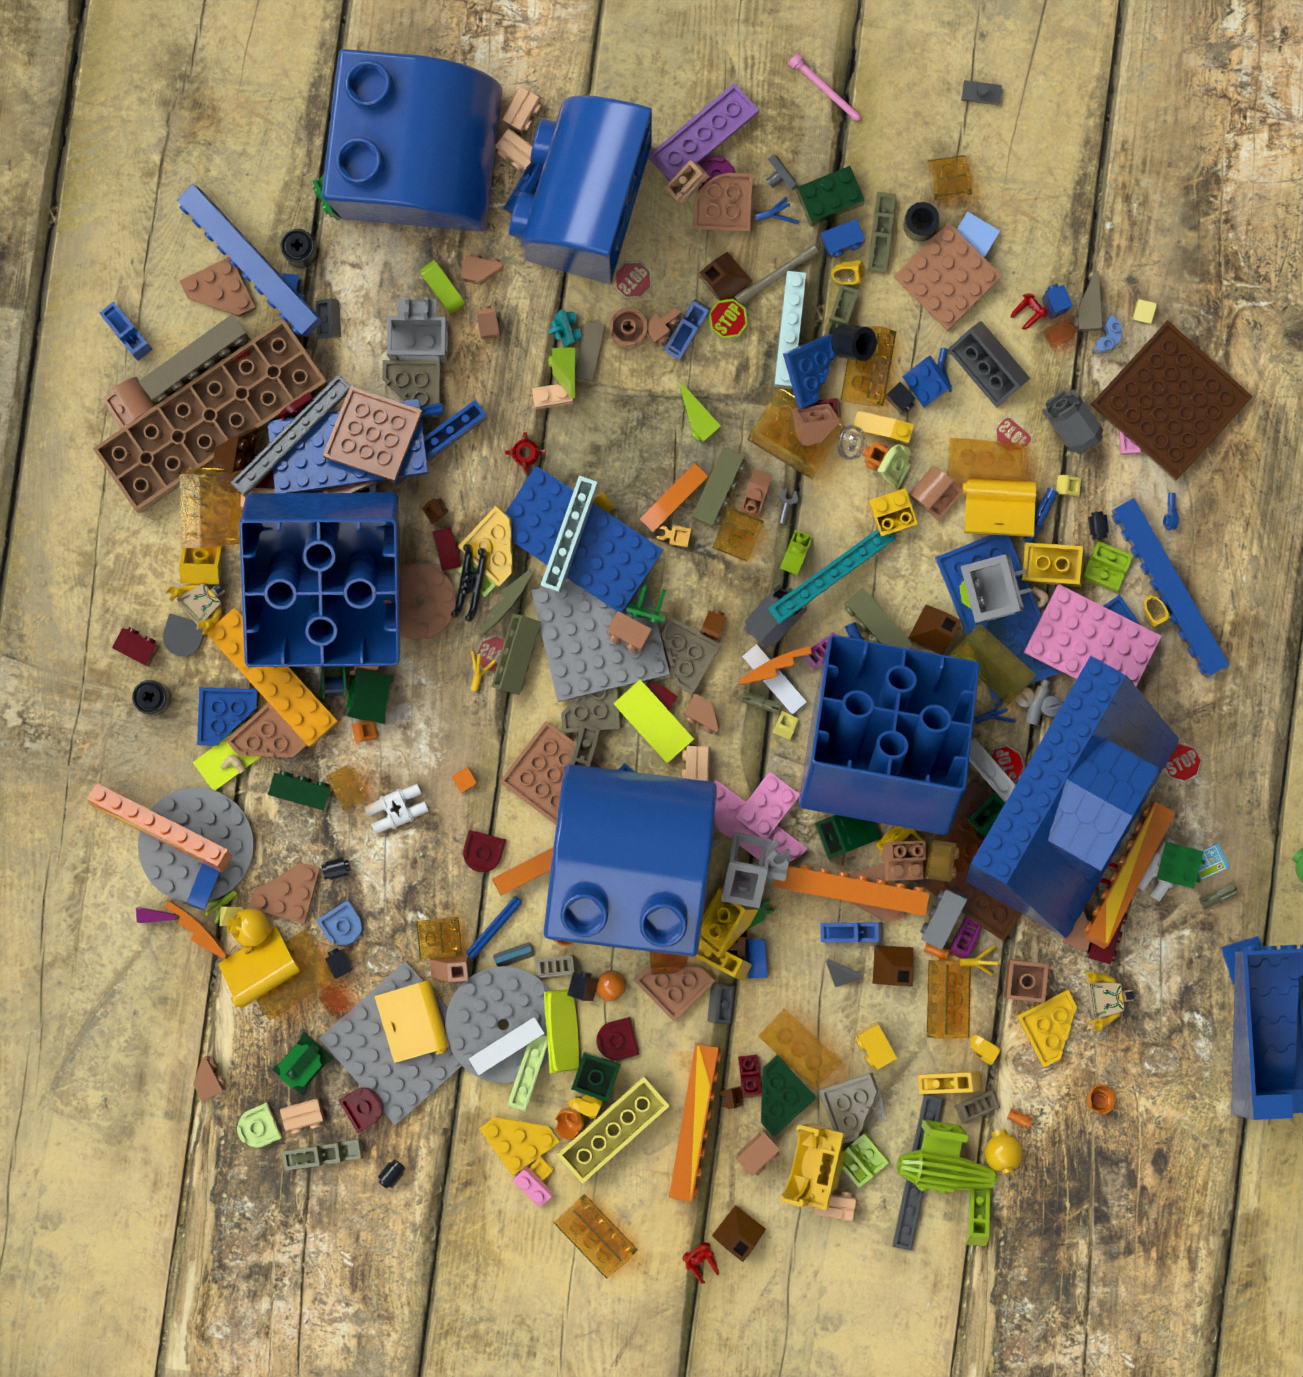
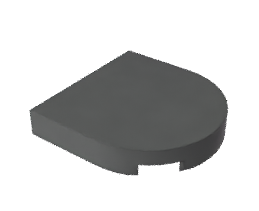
[163,613,204,657]

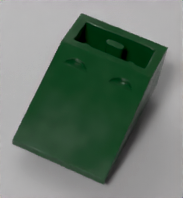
[966,792,1005,839]
[814,815,881,859]

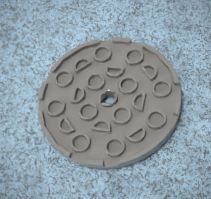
[138,787,254,902]
[445,966,550,1083]

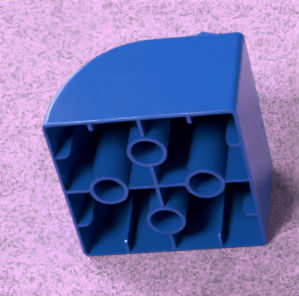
[322,49,503,232]
[509,95,652,285]
[239,492,401,667]
[799,635,980,835]
[543,764,717,957]

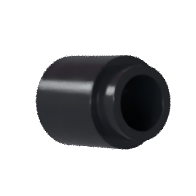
[1088,511,1109,540]
[321,857,351,880]
[378,1159,406,1189]

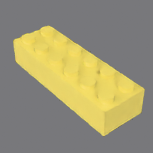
[557,1075,670,1184]

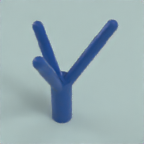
[755,197,799,224]
[937,348,952,392]
[974,693,1015,724]

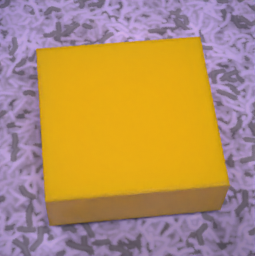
[529,1156,554,1182]

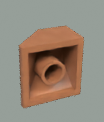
[792,404,839,446]

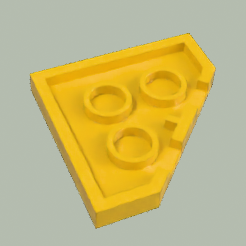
[458,505,513,587]
[1016,989,1077,1068]
[479,1117,560,1176]

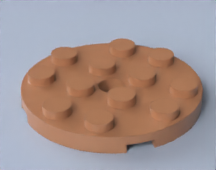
[383,563,456,640]

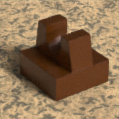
[422,498,449,524]
[728,937,746,957]
[720,1086,744,1109]

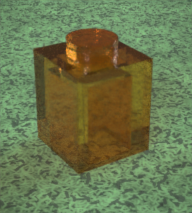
[1044,319,1075,349]
[319,986,350,1017]

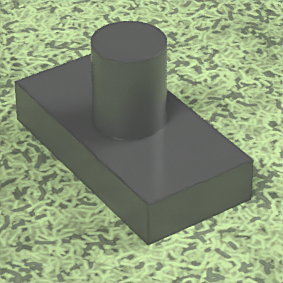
[961,80,1002,106]
[766,154,799,190]

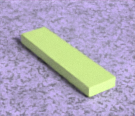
[507,1035,548,1111]

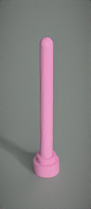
[788,53,861,121]

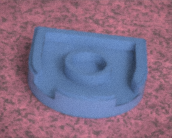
[316,900,362,946]

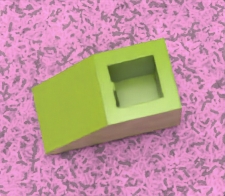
[780,529,813,575]

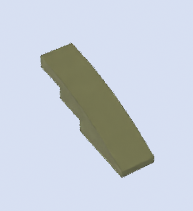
[868,192,896,272]
[824,285,859,366]
[479,569,533,635]
[282,1139,364,1171]

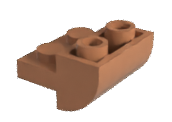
[648,307,681,348]
[102,377,155,429]
[908,466,963,521]
[881,841,926,881]

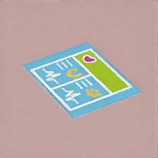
[1197,843,1230,880]

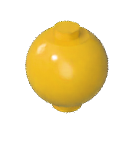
[227,908,272,947]
[984,1129,1023,1175]

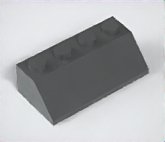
[948,321,1031,408]

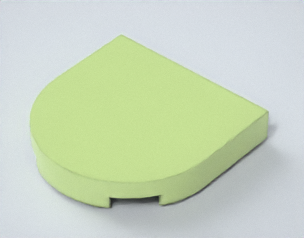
[877,444,911,489]
[237,1102,282,1148]

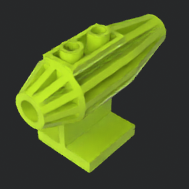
[897,1119,998,1194]

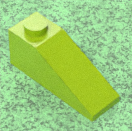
[549,348,576,398]
[680,384,721,444]
[967,1189,990,1246]

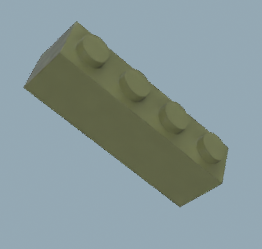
[691,447,746,527]
[845,588,913,649]
[491,614,541,695]

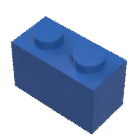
[820,219,865,258]
[1041,284,1073,319]

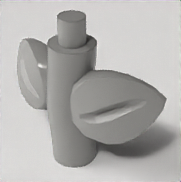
[1012,679,1063,726]

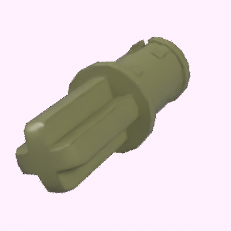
[1199,884,1238,910]

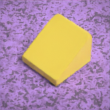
[1132,299,1157,324]
[1056,475,1081,497]
[773,711,799,740]
[220,907,243,926]

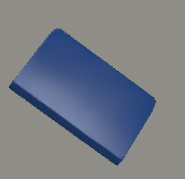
[745,939,767,979]

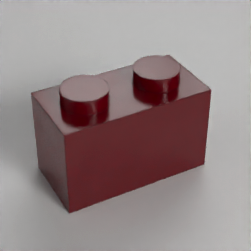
[112,627,159,667]

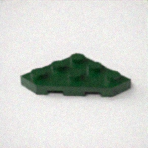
[761,1055,816,1137]

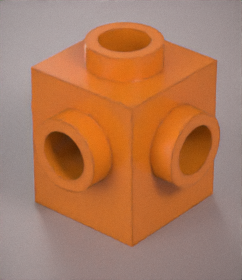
[862,442,889,471]

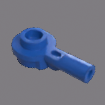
[1163,493,1179,531]

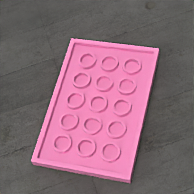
[1023,584,1161,686]

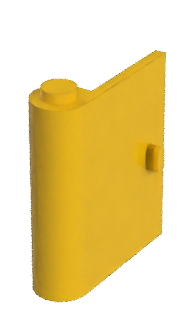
[962,478,1036,537]
[218,927,301,1009]
[374,979,450,1063]

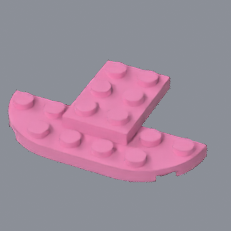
[714,771,807,862]

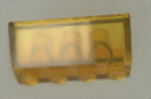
[840,326,896,406]
[946,437,1026,481]
[952,623,1036,705]
[927,960,971,1039]
[758,1008,842,1089]
[553,1194,638,1279]

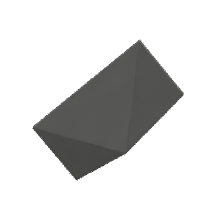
[826,958,863,987]

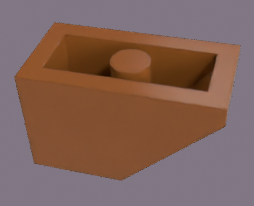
[700,609,727,640]

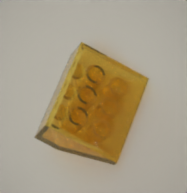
[747,387,844,479]
[180,467,242,548]
[256,929,335,1021]

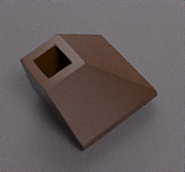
[699,252,752,301]
[213,427,258,473]
[908,604,962,655]
[872,945,914,987]
[712,1205,766,1262]

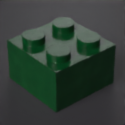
[571,1051,621,1102]

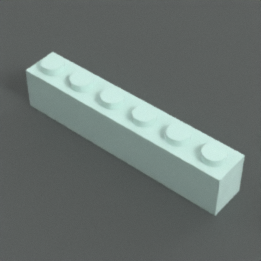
[774,271,806,390]
[541,476,599,593]

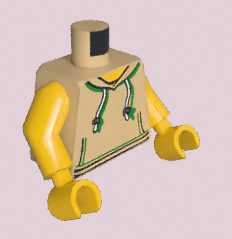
[165,584,225,635]
[1083,971,1134,1032]

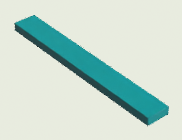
[768,529,896,624]

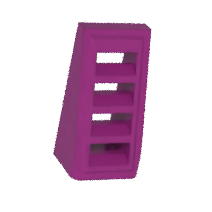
[803,632,835,670]
[136,907,178,923]
[948,916,982,959]

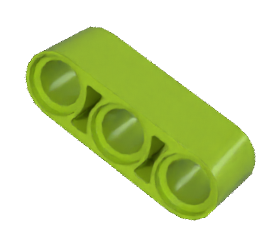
[418,260,466,315]

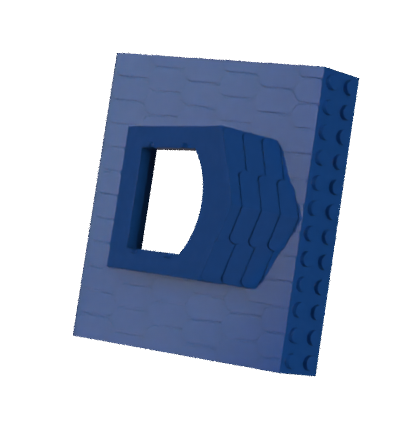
[965,655,1179,939]
[1231,944,1303,1120]

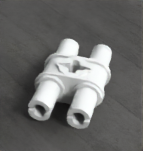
[364,784,429,834]
[1138,837,1176,902]

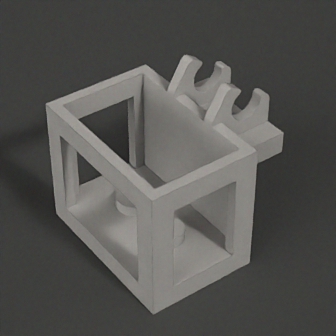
[387,297,448,362]
[961,554,1032,623]
[721,832,790,908]

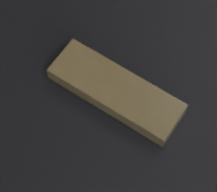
[576,321,605,381]

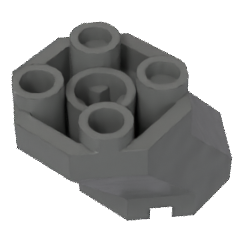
[1042,390,1104,454]
[744,585,807,648]

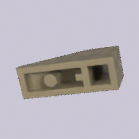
[1073,271,1102,332]
[567,723,600,767]

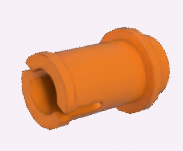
[923,943,949,960]
[1007,1108,1033,1129]

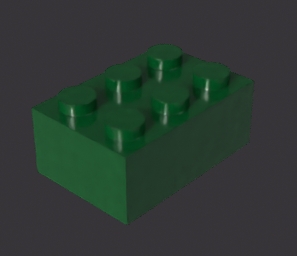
[796,166,865,226]
[268,770,334,811]

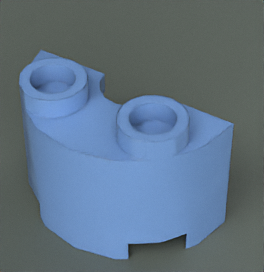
[1092,315,1122,354]

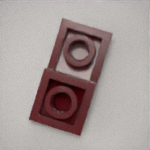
[432,527,461,571]
[738,1055,762,1098]

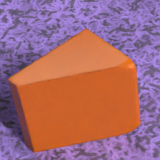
[352,721,378,743]
[452,767,478,793]

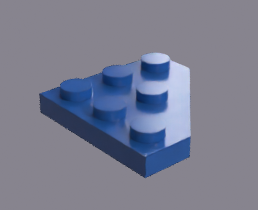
[783,334,836,408]
[197,687,258,746]

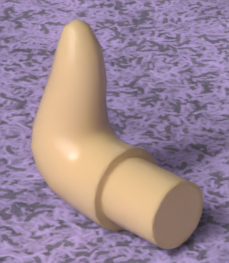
[1032,586,1049,610]
[220,755,246,774]

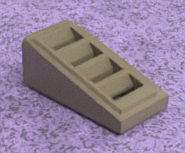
[534,955,574,978]
[955,1090,1000,1123]

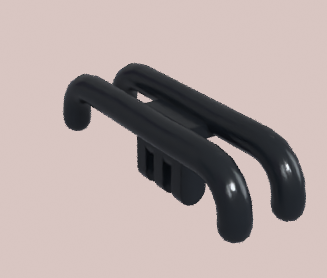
[451,544,487,622]

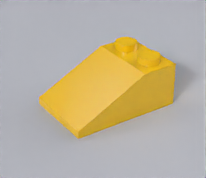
[1022,542,1085,587]
[700,888,758,958]

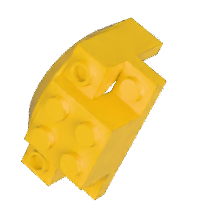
[781,1123,846,1210]

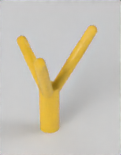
[470,650,496,692]
[960,945,999,976]

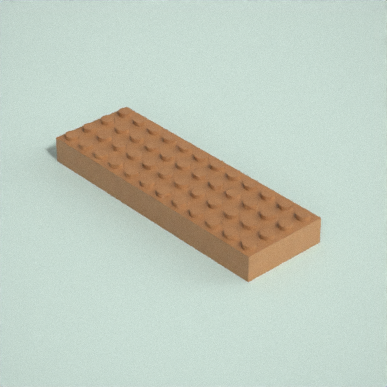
[93,319,328,514]

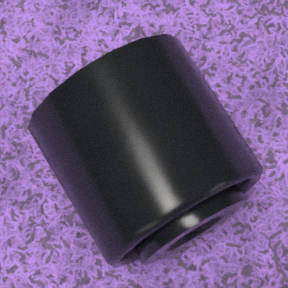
[903,202,940,242]
[280,229,318,268]
[831,324,877,361]
[132,680,171,716]

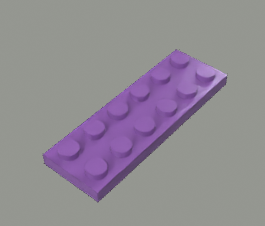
[648,83,760,182]

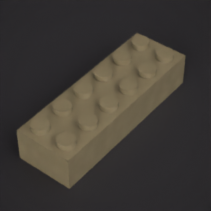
[138,314,250,404]

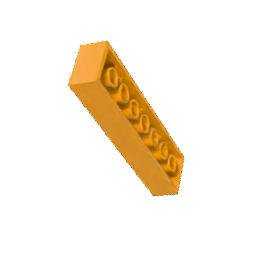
[207,607,339,748]

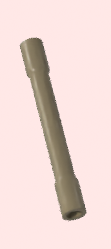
[734,244,819,305]

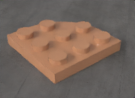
[693,173,753,231]

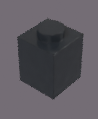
[885,382,916,414]
[325,948,354,979]
[567,971,599,1001]

